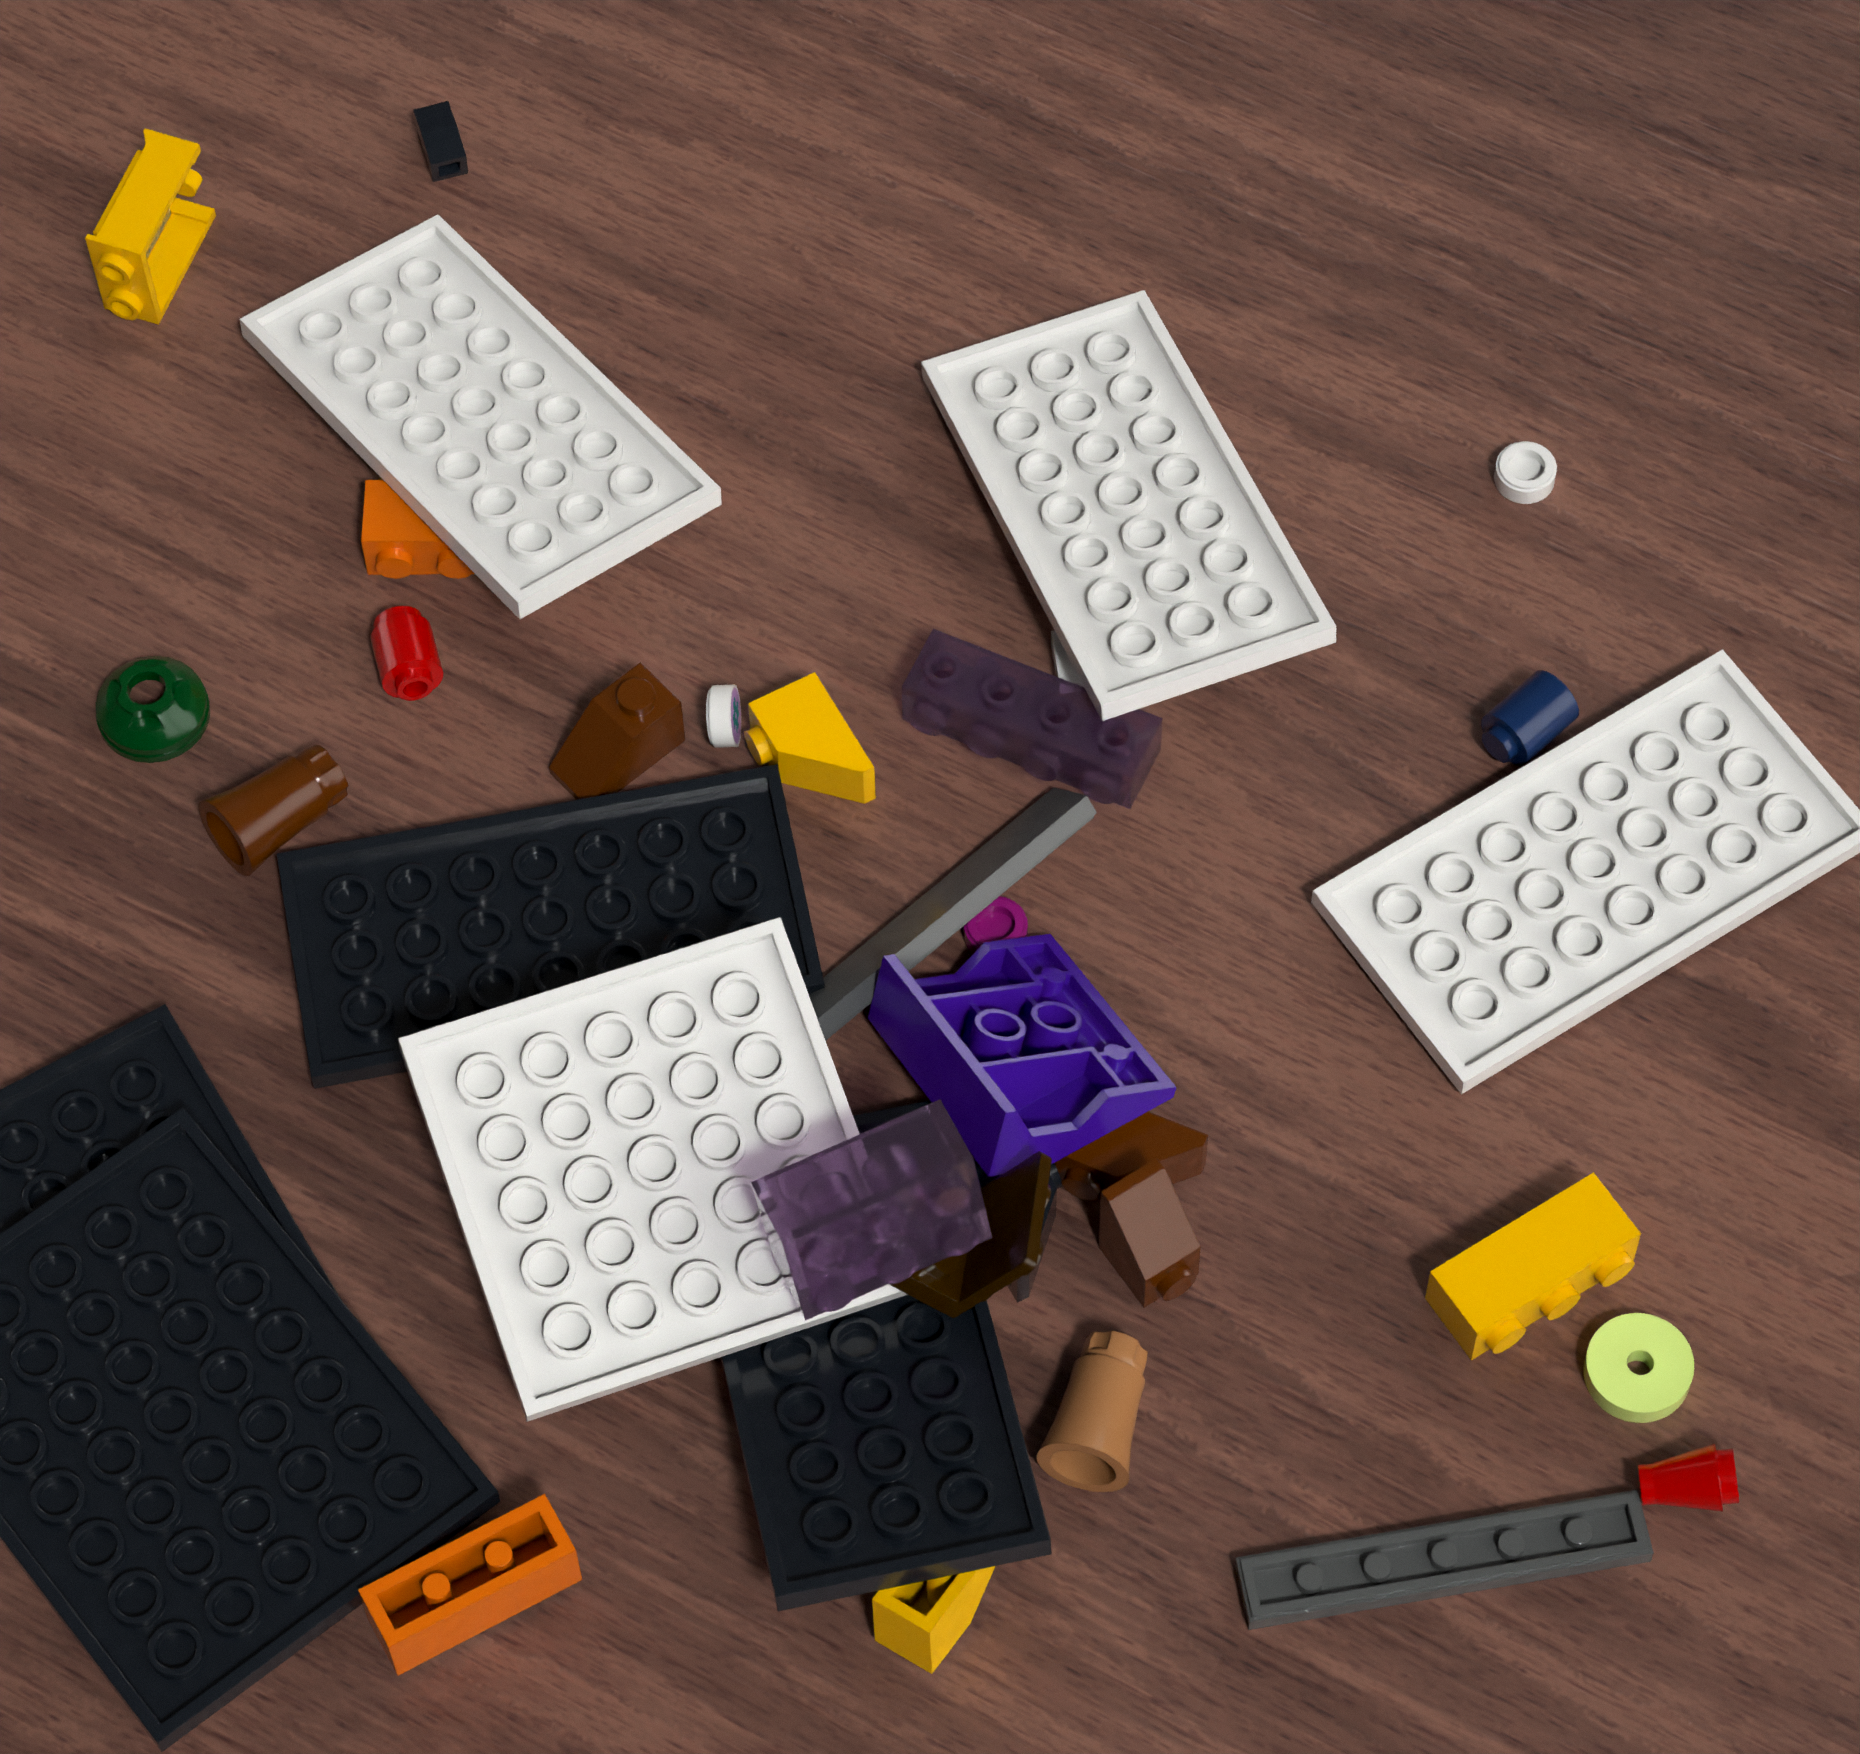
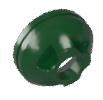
[96,656,211,763]

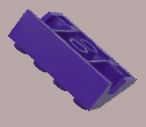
[868,934,1176,1177]

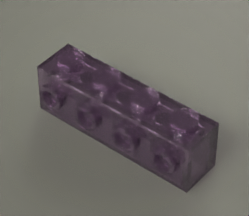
[901,629,1163,809]

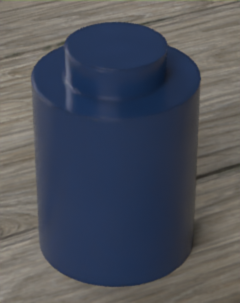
[1481,670,1579,765]

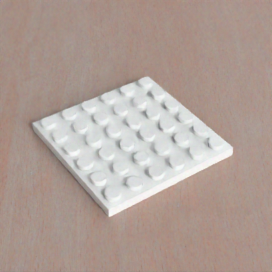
[398,917,908,1422]

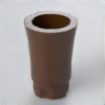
[198,745,349,876]

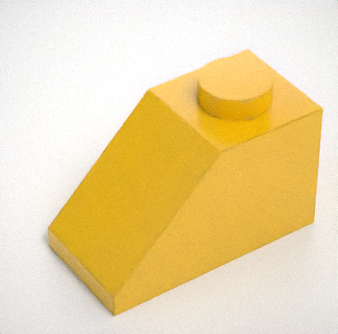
[744,672,876,804]
[872,1566,995,1674]

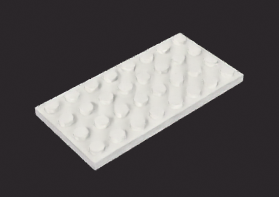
[240,214,722,619]
[921,290,1336,721]
[1311,649,1860,1094]

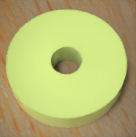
[1583,1313,1694,1423]

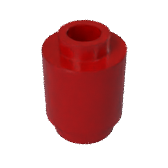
[370,606,444,701]

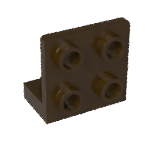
[889,1151,1052,1319]

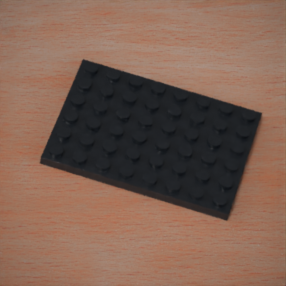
[0,1107,500,1752]

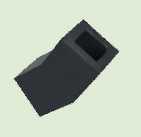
[413,101,468,182]

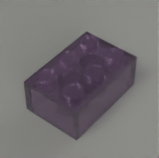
[751,1099,992,1321]

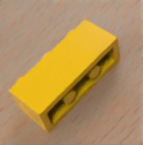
[1425,1172,1641,1360]

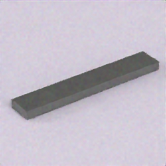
[809,787,1097,1041]
[1235,1490,1654,1630]

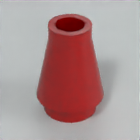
[1638,1443,1739,1512]

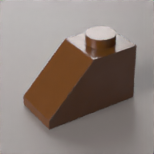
[549,662,685,800]
[1055,1111,1208,1201]
[1099,1158,1201,1308]

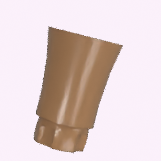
[1036,1331,1148,1492]

